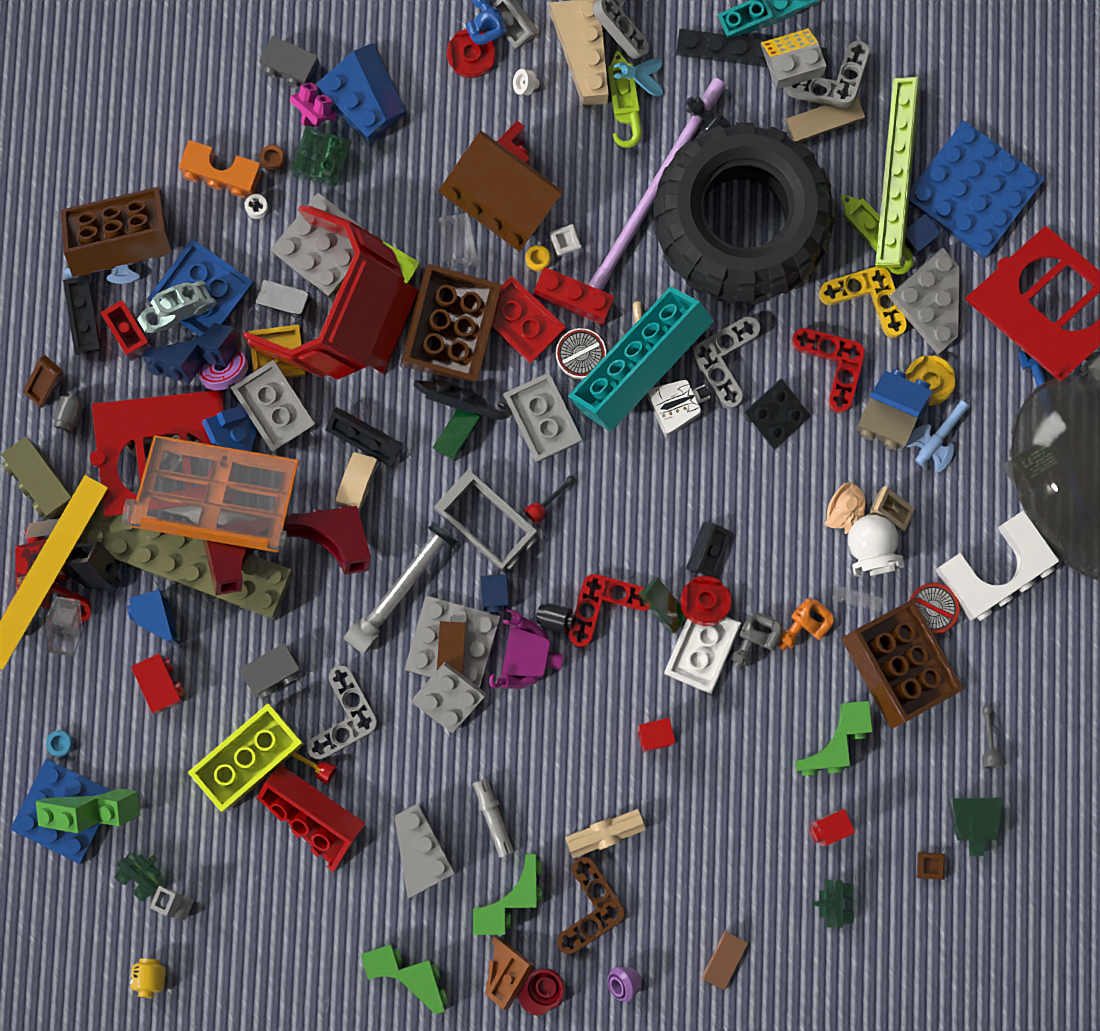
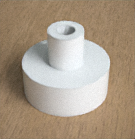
[513,69,539,95]

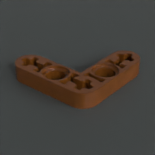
[557,857,624,954]

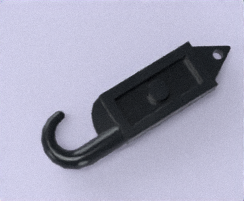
[413,378,512,420]

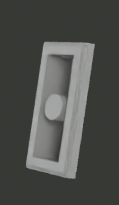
[491,0,539,49]

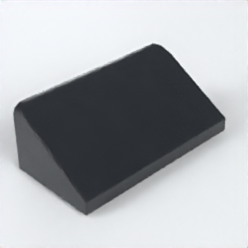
[686,522,733,578]

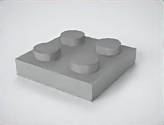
[412,662,485,733]

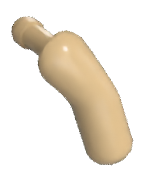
[632,301,644,323]

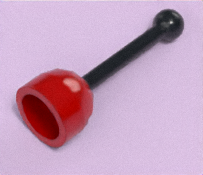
[523,475,576,525]

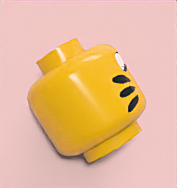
[130,959,166,998]

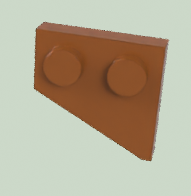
[485,936,535,1010]

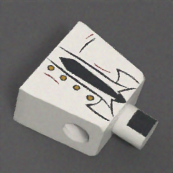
[646,380,710,438]

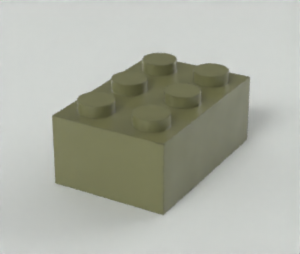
[1,436,73,520]

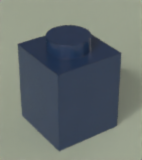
[905,214,942,258]
[480,574,509,613]

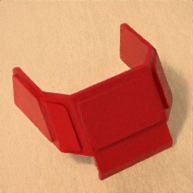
[243,205,419,380]

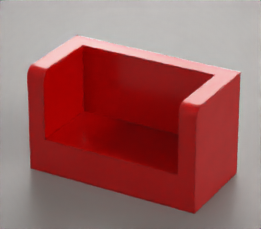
[637,718,675,753]

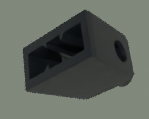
[62,541,121,592]

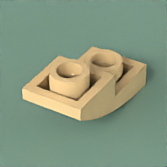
[336,452,378,511]

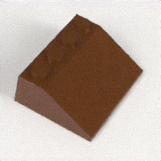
[438,130,564,252]
[61,187,172,277]
[400,264,502,382]
[841,599,964,729]

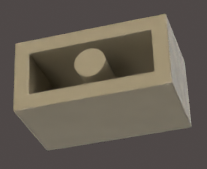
[856,398,918,451]

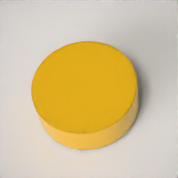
[525,245,551,272]

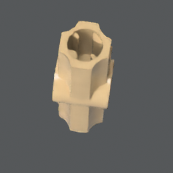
[565,809,646,858]

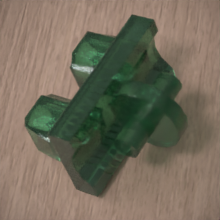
[114,853,166,901]
[811,880,854,928]

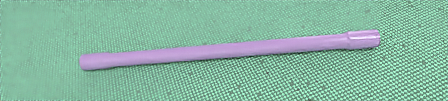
[588,78,726,290]

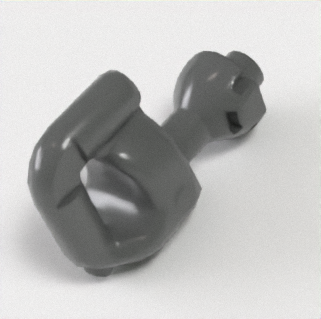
[730,613,783,671]

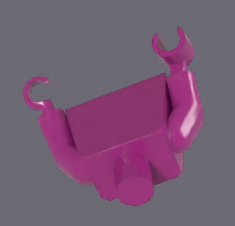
[489,609,563,690]

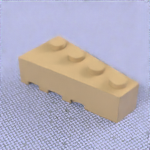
[549,0,608,106]

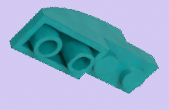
[717,0,820,38]

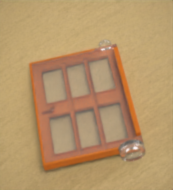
[122,435,299,552]

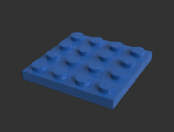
[909,120,1045,259]

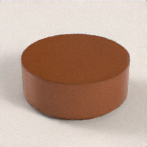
[259,145,285,171]

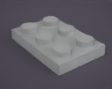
[231,360,316,452]
[503,372,582,463]

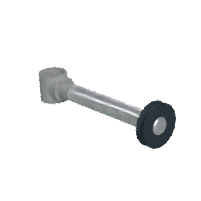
[344,521,459,655]

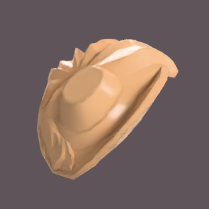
[824,482,866,534]

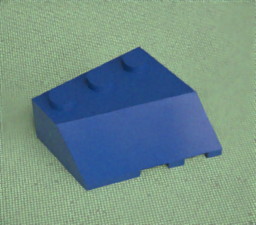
[316,43,406,146]

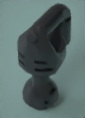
[685,96,733,140]

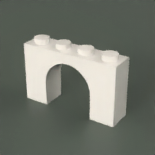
[935,510,1059,621]

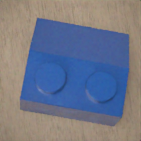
[870,369,934,420]
[127,590,180,646]

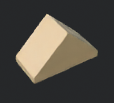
[868,486,915,531]

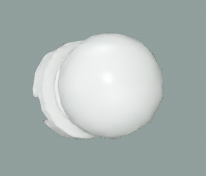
[848,514,905,577]

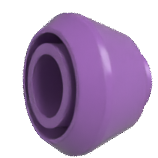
[608,967,642,1002]

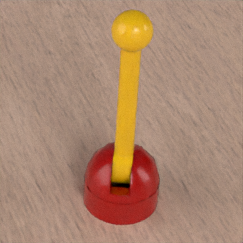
[292,752,337,785]

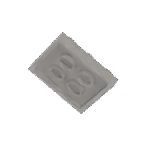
[270,193,364,298]
[404,596,500,688]

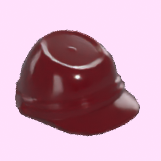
[517,968,565,1016]

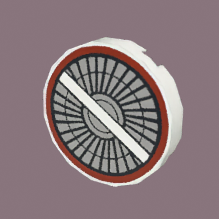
[556,328,606,379]

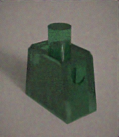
[948,798,1002,856]

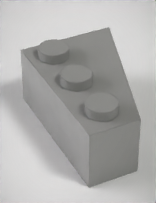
[394,803,455,899]

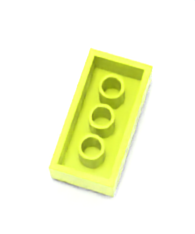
[188,703,304,813]

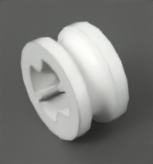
[245,194,268,219]

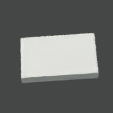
[664,616,741,694]

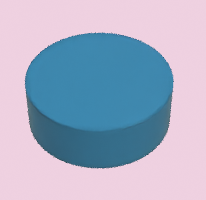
[46,730,74,757]

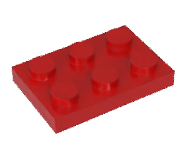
[491,276,566,365]

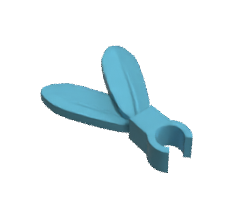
[613,59,663,96]

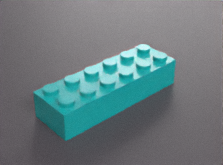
[568,286,714,432]

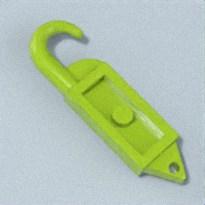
[607,50,642,148]
[841,195,914,275]

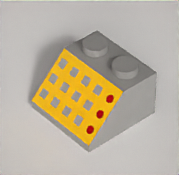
[761,28,826,90]

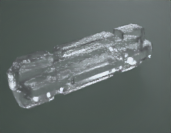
[832,585,883,612]

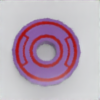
[198,349,248,390]

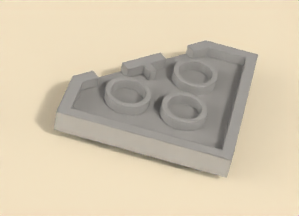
[888,248,959,354]

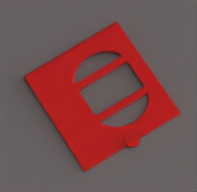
[965,225,1100,381]
[89,390,237,517]

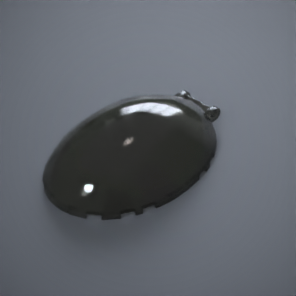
[1009,375,1100,581]

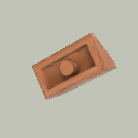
[701,931,748,990]

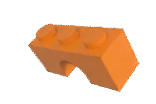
[178,140,263,198]

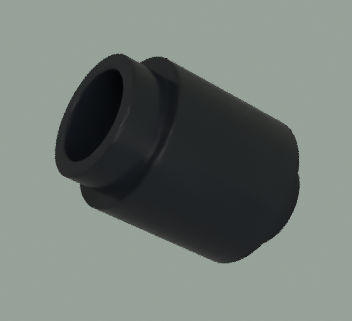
[536,603,576,633]

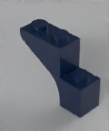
[141,322,242,383]

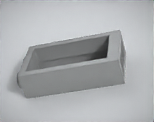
[434,469,537,572]

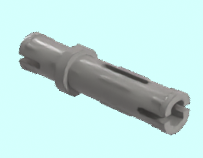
[472,778,515,857]

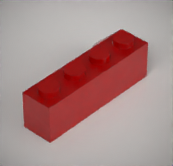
[257,764,366,872]

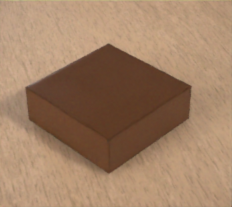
[916,852,945,880]

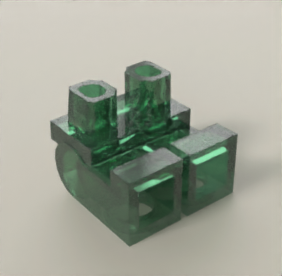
[291,125,352,187]

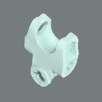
[138,280,217,333]

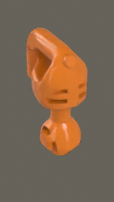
[777,598,834,651]

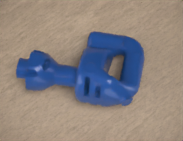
[466,0,507,45]

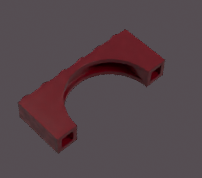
[203,506,371,595]

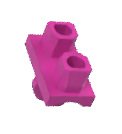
[290,83,337,128]

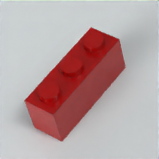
[534,267,614,325]

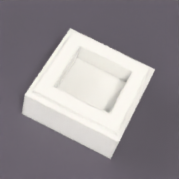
[549,224,581,257]

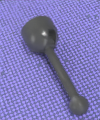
[982,705,1004,768]

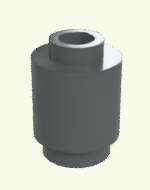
[52,393,85,433]

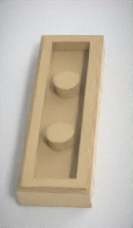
[786,97,865,143]

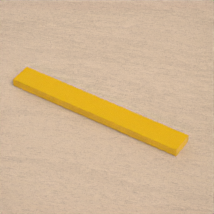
[0,475,108,670]

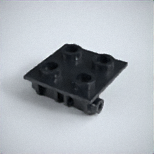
[744,378,811,449]

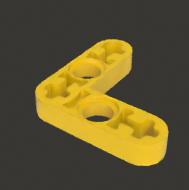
[819,266,907,338]

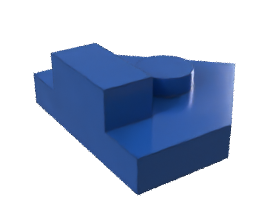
[202,406,258,452]

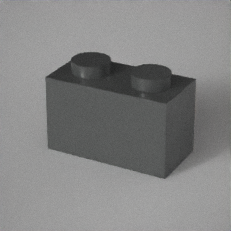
[259,35,320,89]
[239,643,302,699]

